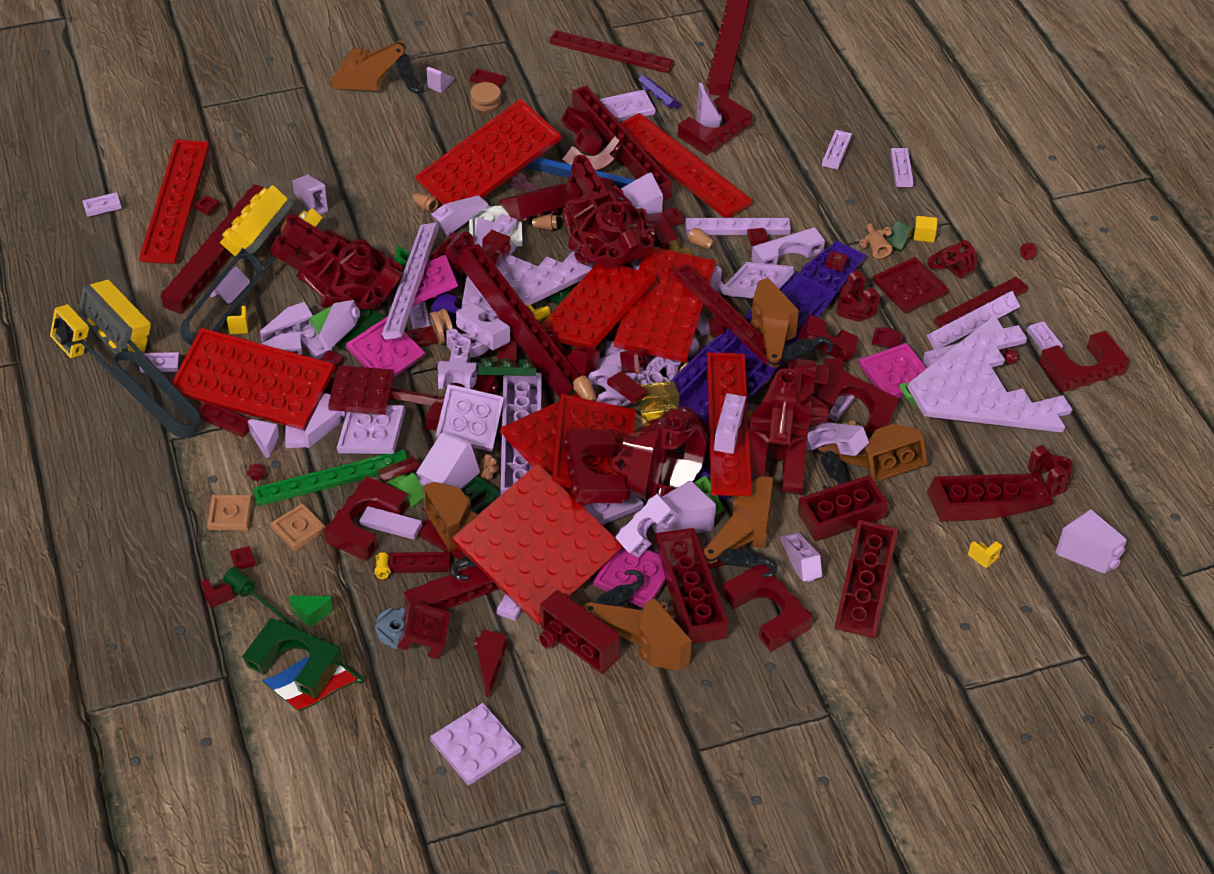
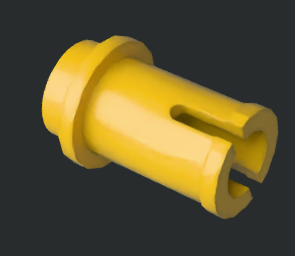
[374,553,391,579]

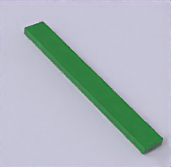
[253,449,407,506]

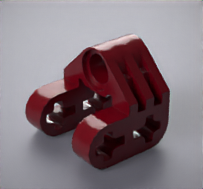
[430,231,474,280]
[927,240,977,278]
[836,270,880,322]
[1027,445,1072,497]

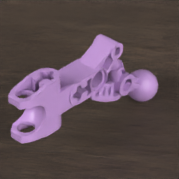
[437,319,500,389]
[588,337,700,406]

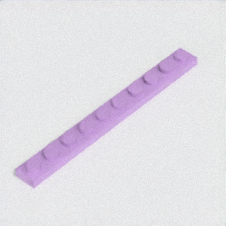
[382,222,439,339]

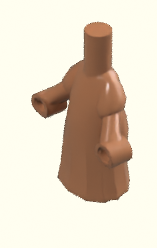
[859,223,892,259]

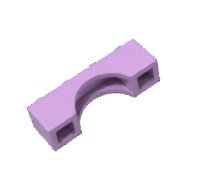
[752,227,825,265]
[806,422,869,456]

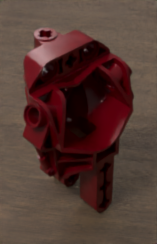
[562,154,655,268]
[270,214,403,310]
[748,358,829,495]
[612,406,710,501]

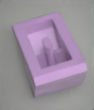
[427,67,455,93]
[248,419,279,458]

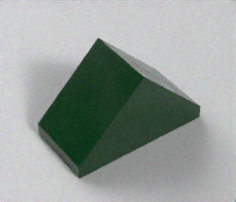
[887,221,915,252]

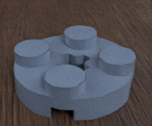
[375,608,405,649]

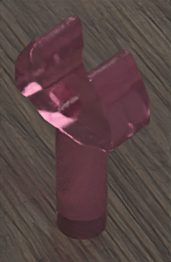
[510,173,541,191]

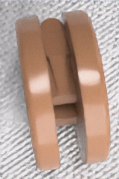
[470,82,501,112]
[430,309,453,345]

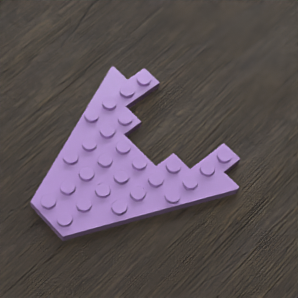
[462,214,596,321]
[907,316,1072,432]

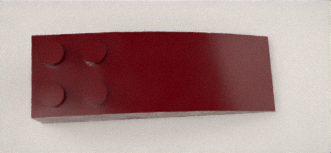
[927,473,1053,522]
[834,520,898,639]
[655,528,729,644]

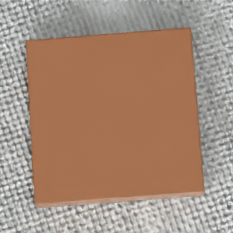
[207,495,252,530]
[270,503,325,551]

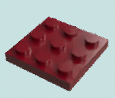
[872,257,948,313]
[328,365,394,415]

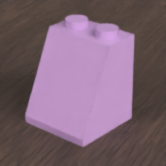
[621,173,663,216]
[416,431,480,488]
[651,480,716,534]
[1055,509,1127,574]

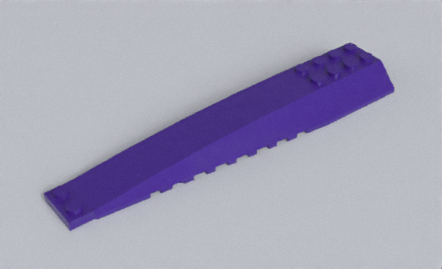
[664,241,866,423]

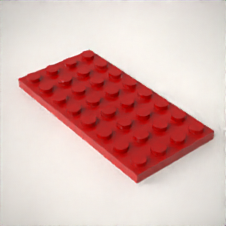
[414,99,562,206]
[613,247,716,363]
[172,328,336,431]

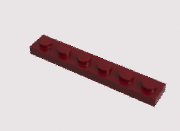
[934,276,1028,328]

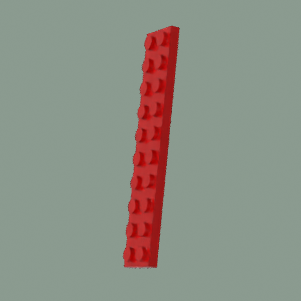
[621,113,752,218]
[139,140,210,264]
[707,352,752,496]

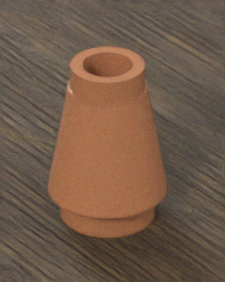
[413,193,438,212]
[532,213,559,231]
[687,227,714,250]
[573,376,597,401]

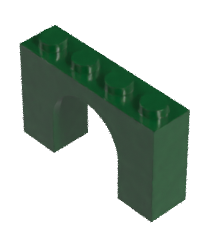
[242,617,344,699]

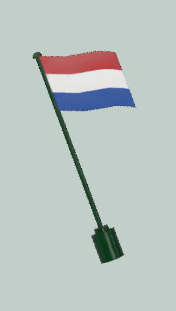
[223,566,364,711]

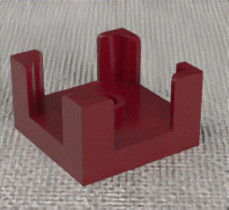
[397,600,450,659]

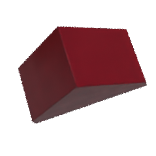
[620,348,648,373]

